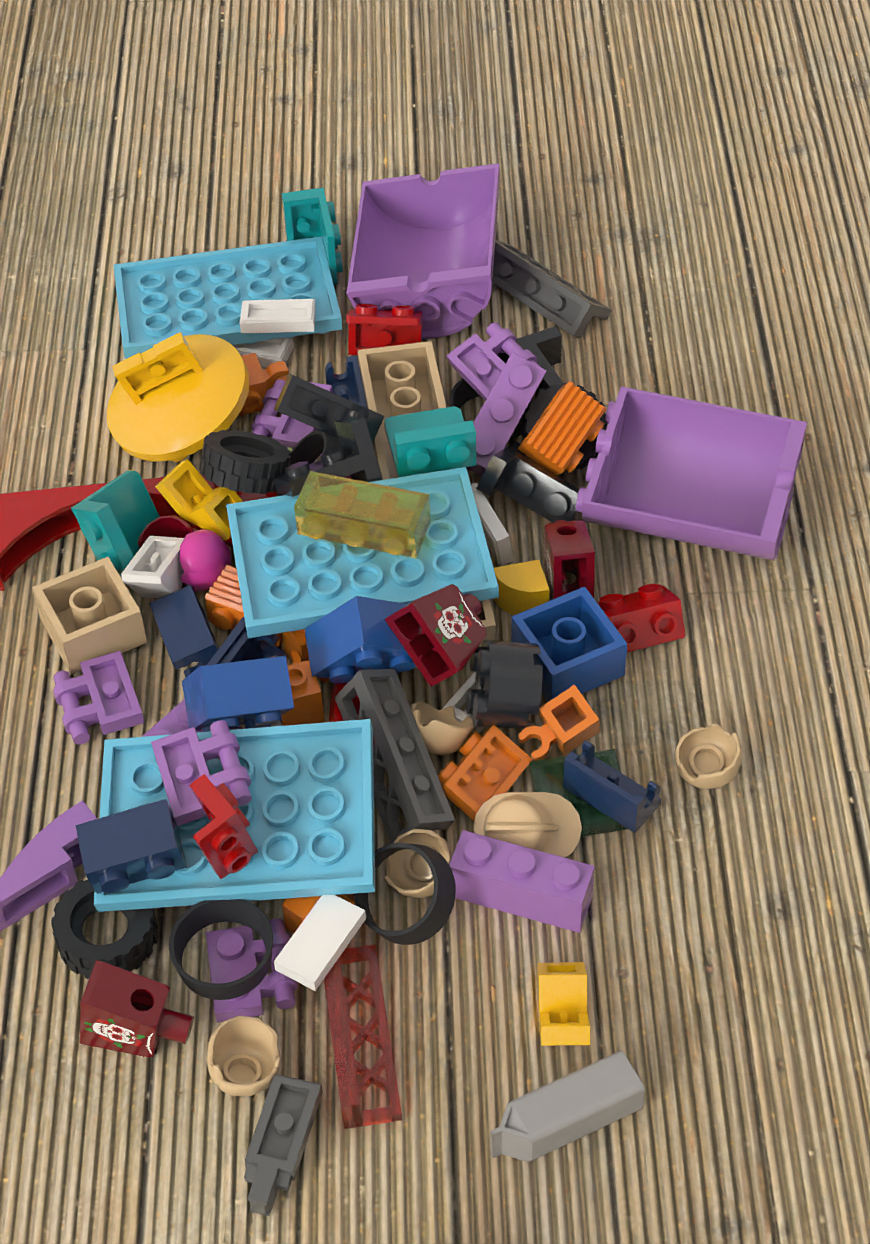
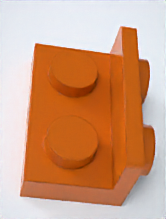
[437,725,532,822]

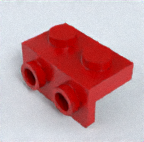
[346,304,423,355]
[597,584,685,653]
[189,774,258,879]

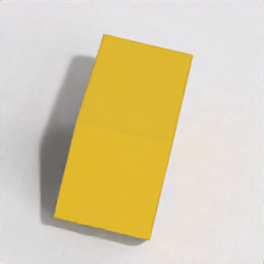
[155,459,243,540]
[537,962,590,1046]

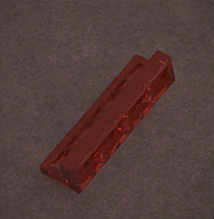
[324,944,402,1129]

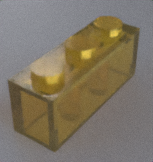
[294,471,431,558]

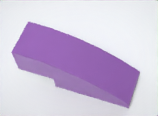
[0,800,97,931]

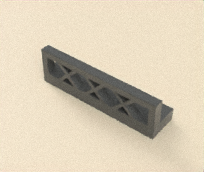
[492,240,612,338]
[335,669,455,844]

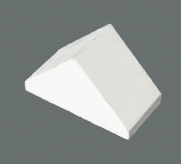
[121,536,184,599]

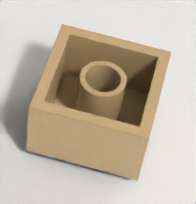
[32,557,147,674]

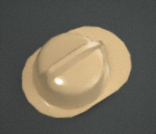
[473,792,582,858]

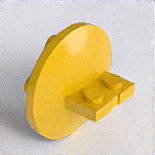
[107,332,249,462]

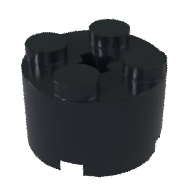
[466,640,543,729]

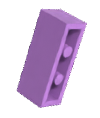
[466,352,546,477]
[449,830,595,933]

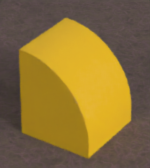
[493,560,549,615]

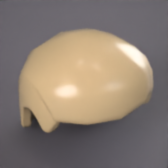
[410,701,475,756]
[674,724,742,789]
[384,829,452,898]
[206,1015,281,1096]

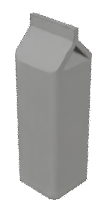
[490,1050,645,1162]

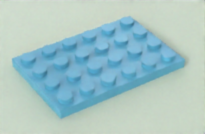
[113,236,343,359]
[226,467,499,638]
[94,719,375,912]

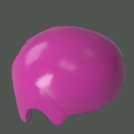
[180,529,232,592]

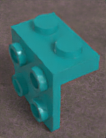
[282,188,343,285]
[384,406,476,477]
[71,470,160,579]

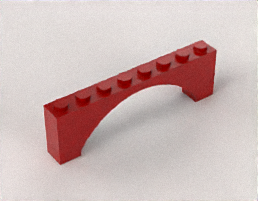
[0,474,277,591]

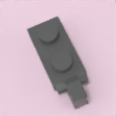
[244,1074,323,1216]

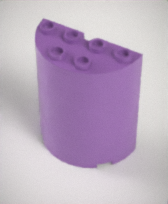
[346,163,500,339]
[576,387,807,561]

